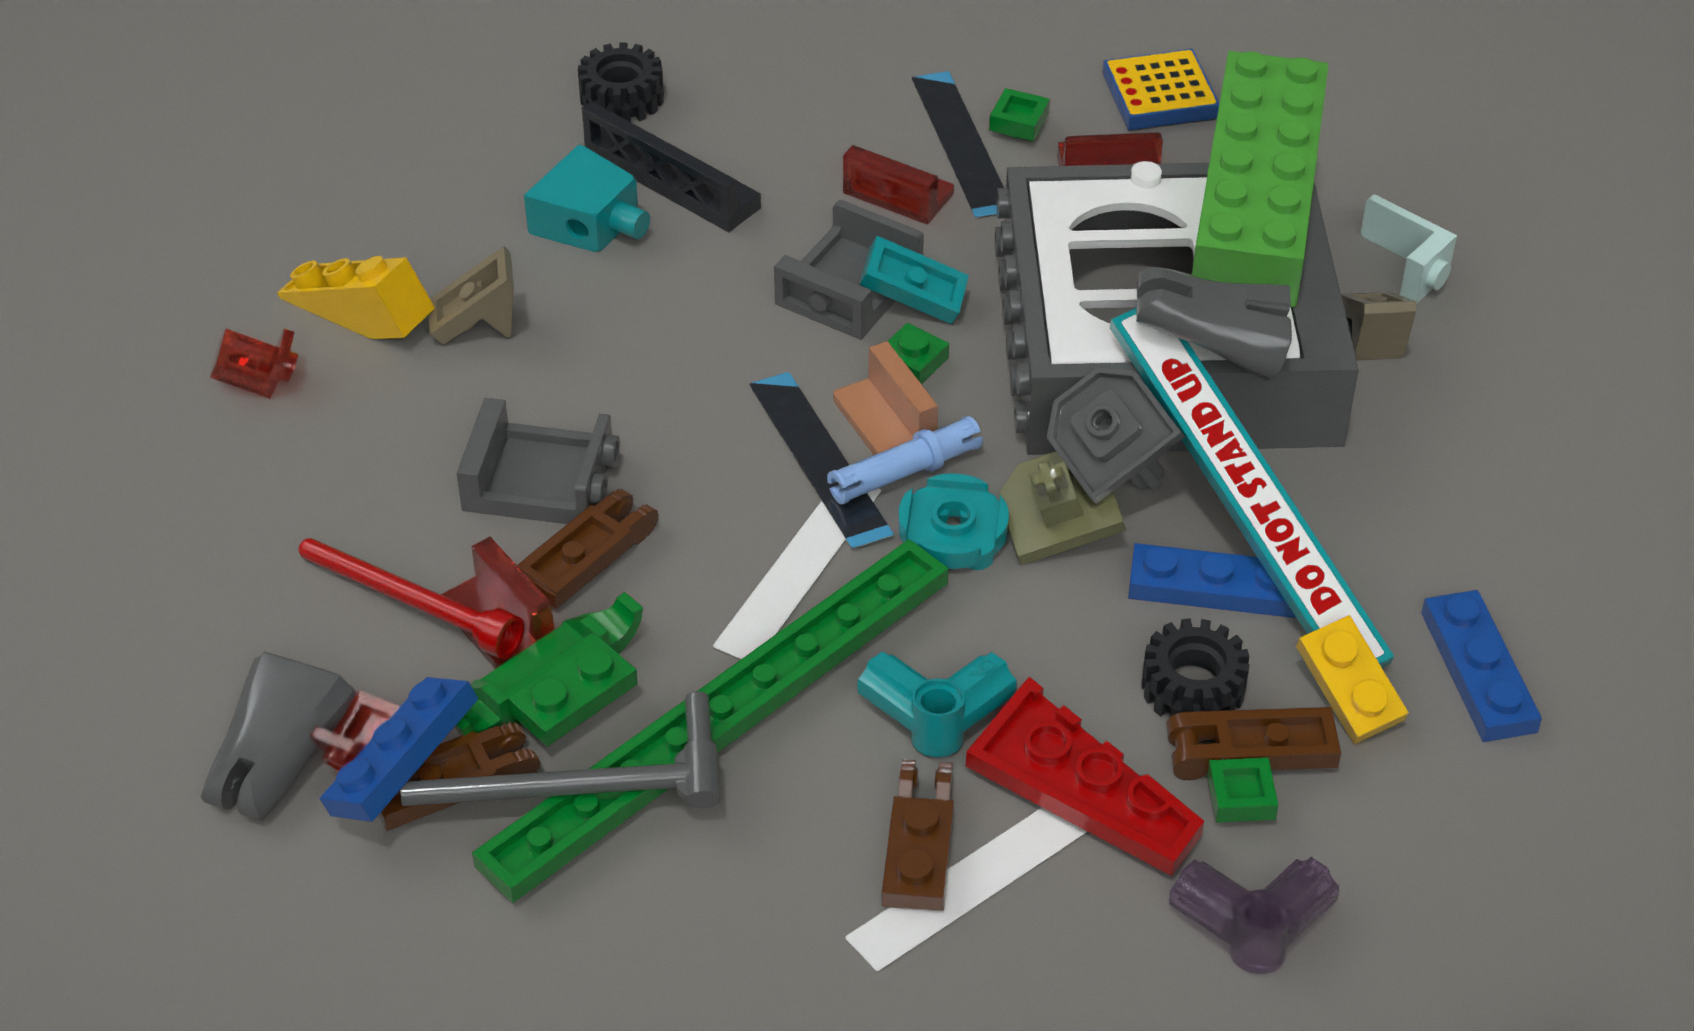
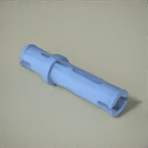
[827,416,983,504]

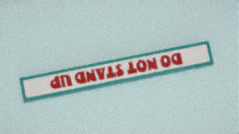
[1110,307,1395,668]

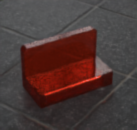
[1057,132,1163,166]
[843,145,954,225]
[441,536,554,669]

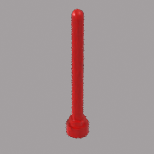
[298,538,525,659]

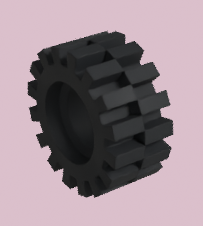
[578,42,664,122]
[1141,618,1250,717]

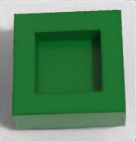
[989,88,1050,141]
[888,322,950,385]
[1207,757,1279,823]

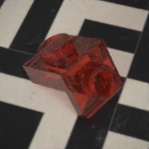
[210,328,298,399]
[309,690,400,772]

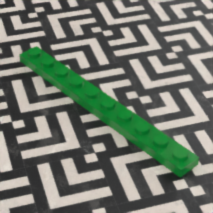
[472,539,949,903]

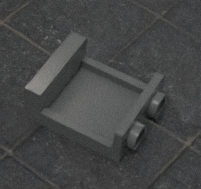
[774,200,924,340]
[456,397,620,524]

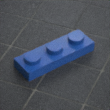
[1128,543,1296,618]
[1421,590,1542,743]
[319,677,479,822]

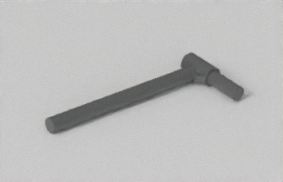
[400,691,720,809]

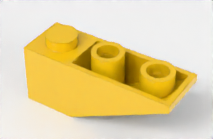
[277,256,435,339]

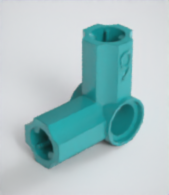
[857,651,1017,758]

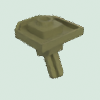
[999,451,1127,566]

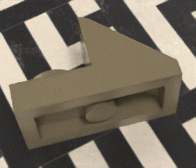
[429,246,514,345]
[1341,292,1416,360]

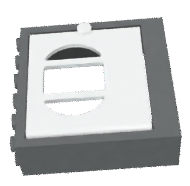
[994,161,1359,455]

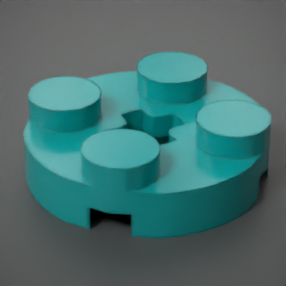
[898,473,1009,570]

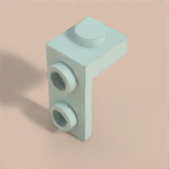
[1361,194,1457,304]

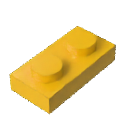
[1296,615,1409,745]

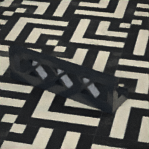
[582,101,761,233]

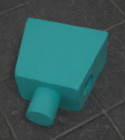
[524,144,650,252]

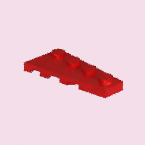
[965,676,1204,876]

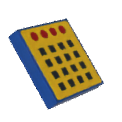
[1103,48,1219,130]

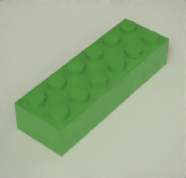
[1192,51,1329,308]

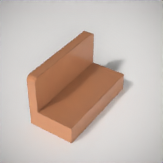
[833,341,938,455]

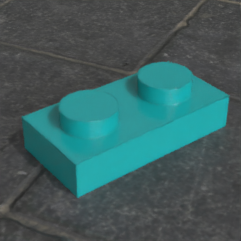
[859,236,969,324]

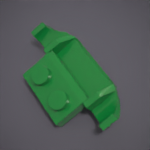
[454,592,643,747]

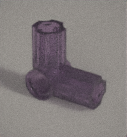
[1169,857,1340,974]

